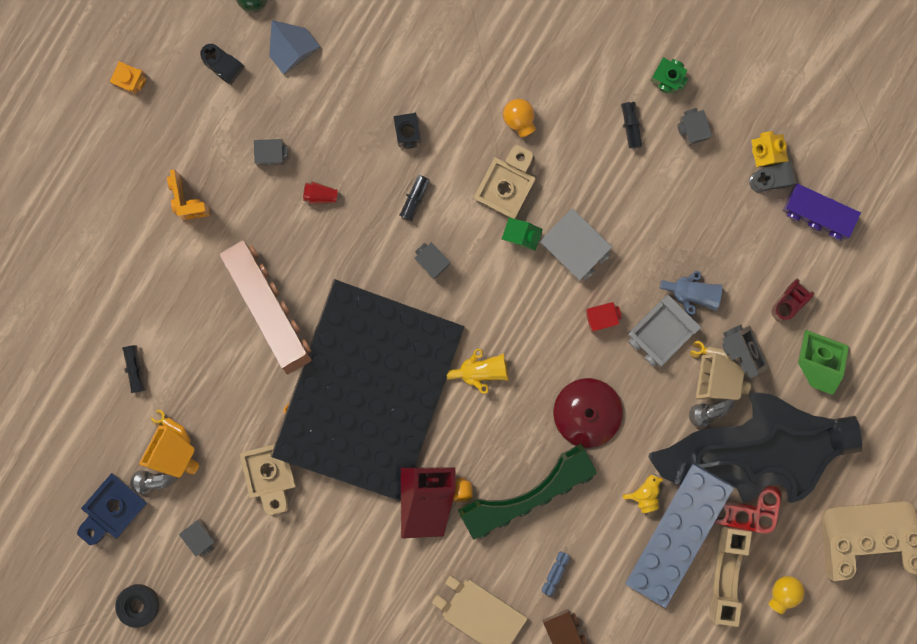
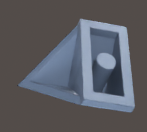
[269,20,320,75]

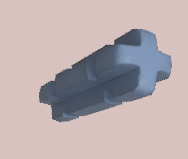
[542,551,570,596]

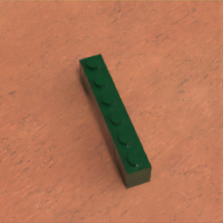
[458,444,597,540]

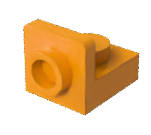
[110,61,146,94]

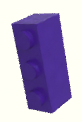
[782,183,861,241]

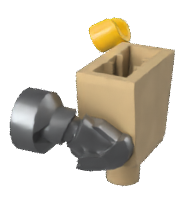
[689,341,751,427]

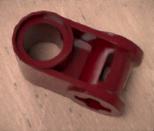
[771,278,815,322]

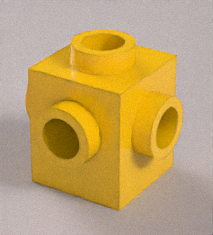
[751,131,788,167]

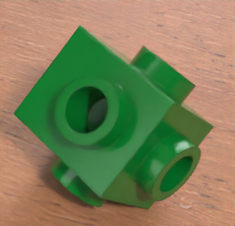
[650,57,688,94]

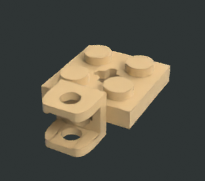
[473,145,536,219]
[239,444,296,515]

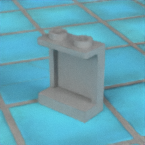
[539,208,612,281]
[627,295,701,368]

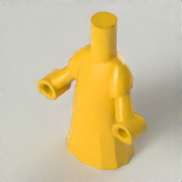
[447,348,509,394]

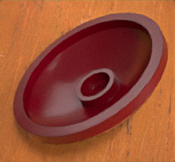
[553,378,623,448]

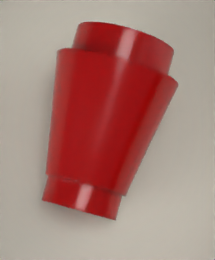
[303,181,338,204]

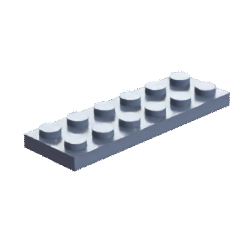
[625,463,735,608]

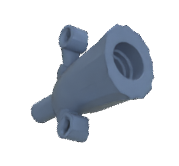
[659,271,722,316]

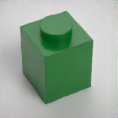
[501,218,543,251]

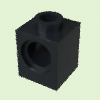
[393,113,421,149]

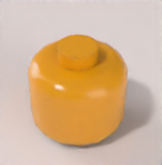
[453,478,473,502]

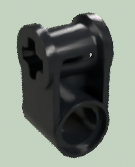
[200,44,245,85]

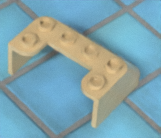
[821,501,917,581]

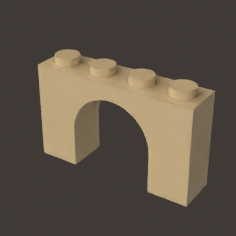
[708,525,752,627]

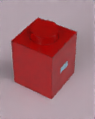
[585,302,622,332]

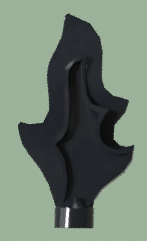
[648,392,862,504]

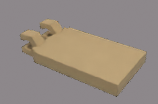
[432,575,528,644]

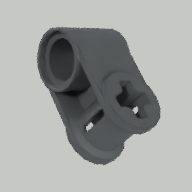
[749,161,797,192]

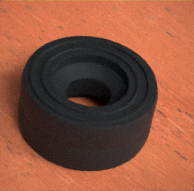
[115,584,159,628]

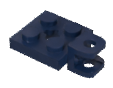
[77,473,148,545]

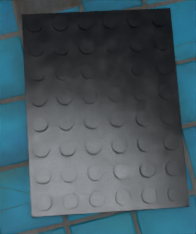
[270,279,465,501]

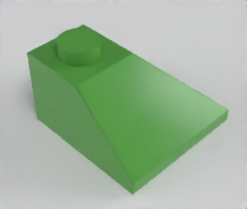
[798,330,849,395]

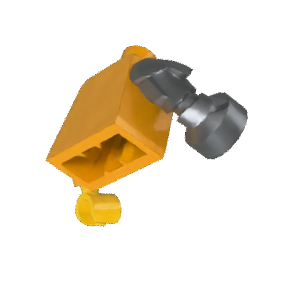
[130,410,199,494]

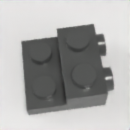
[722,325,769,378]

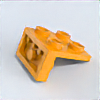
[167,169,211,220]

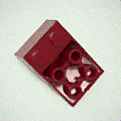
[401,466,456,539]

